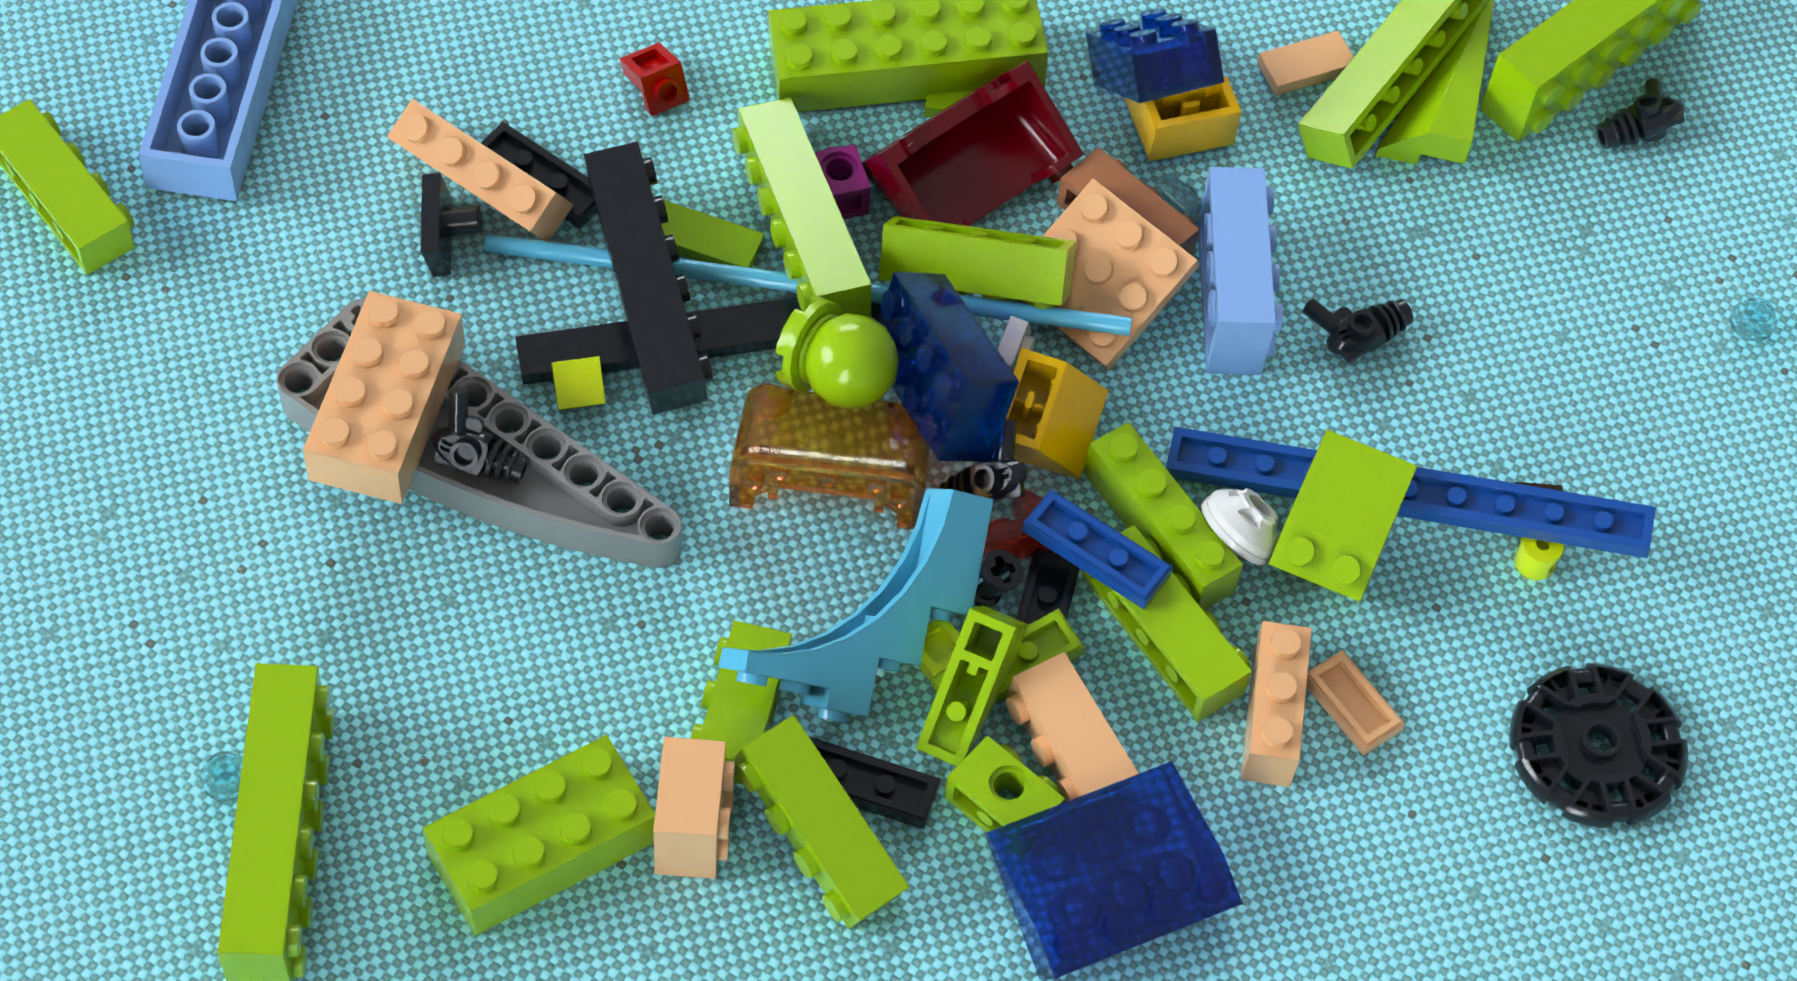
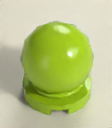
[775,296,900,409]

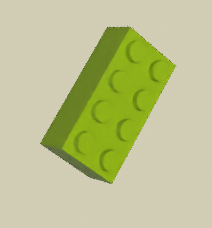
[422,734,655,936]

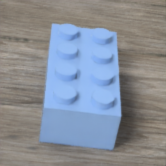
[1197,167,1283,375]

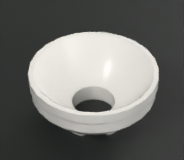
[1201,488,1278,565]

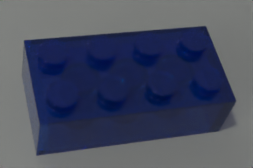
[878,272,1019,462]

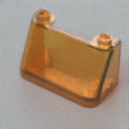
[729,384,934,529]

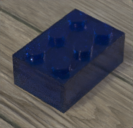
[1085,9,1224,103]

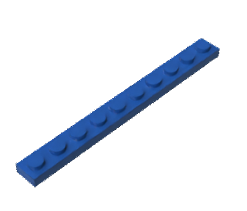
[1166,427,1656,558]

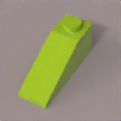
[915,605,1029,766]

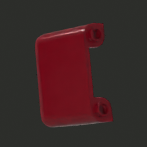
[862,60,1085,226]

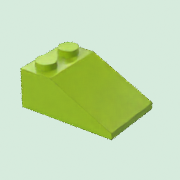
[1268,429,1417,602]

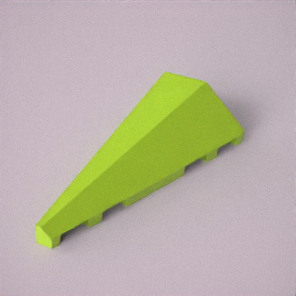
[1376,0,1494,165]

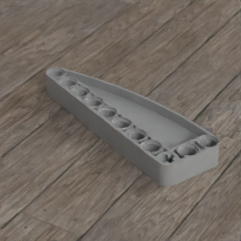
[276,298,682,568]

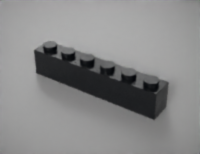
[583,141,714,415]

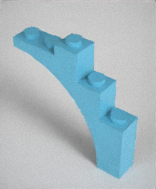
[719,488,993,723]

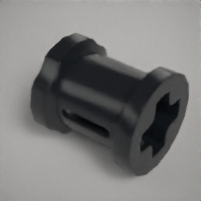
[974,549,1023,608]

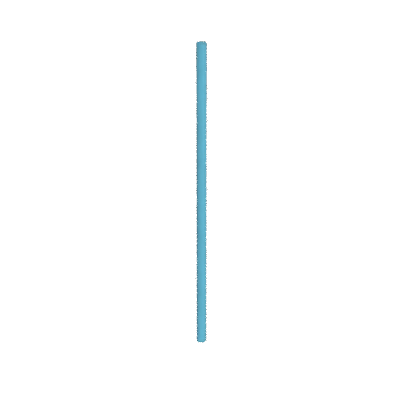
[484,234,1132,336]

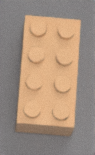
[303,291,465,504]

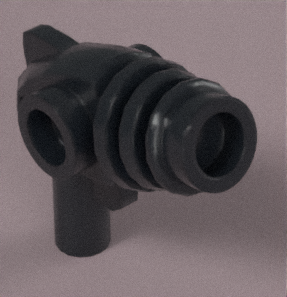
[1596,78,1685,149]
[1302,298,1414,363]
[432,388,529,485]
[939,419,1028,504]

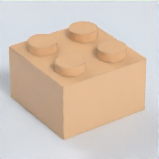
[653,737,735,879]

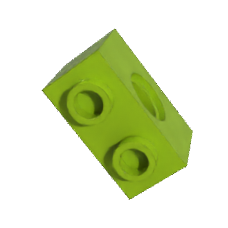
[944,735,1065,860]

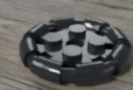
[1509,663,1688,828]

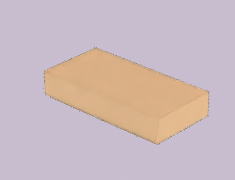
[1257,30,1354,96]
[1306,650,1405,756]

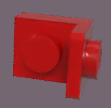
[619,42,690,116]

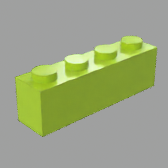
[0,99,135,275]
[879,216,1076,309]
[1084,422,1243,610]
[1082,525,1252,722]
[735,714,910,929]

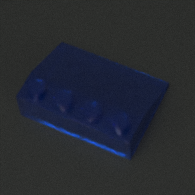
[984,761,1243,980]

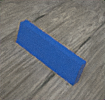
[1022,489,1173,609]

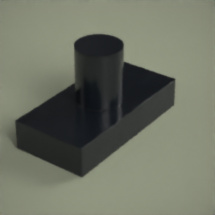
[420,172,483,277]

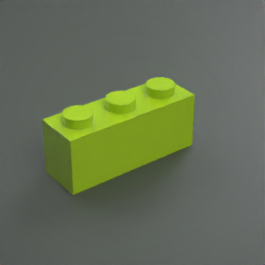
[690,620,792,784]

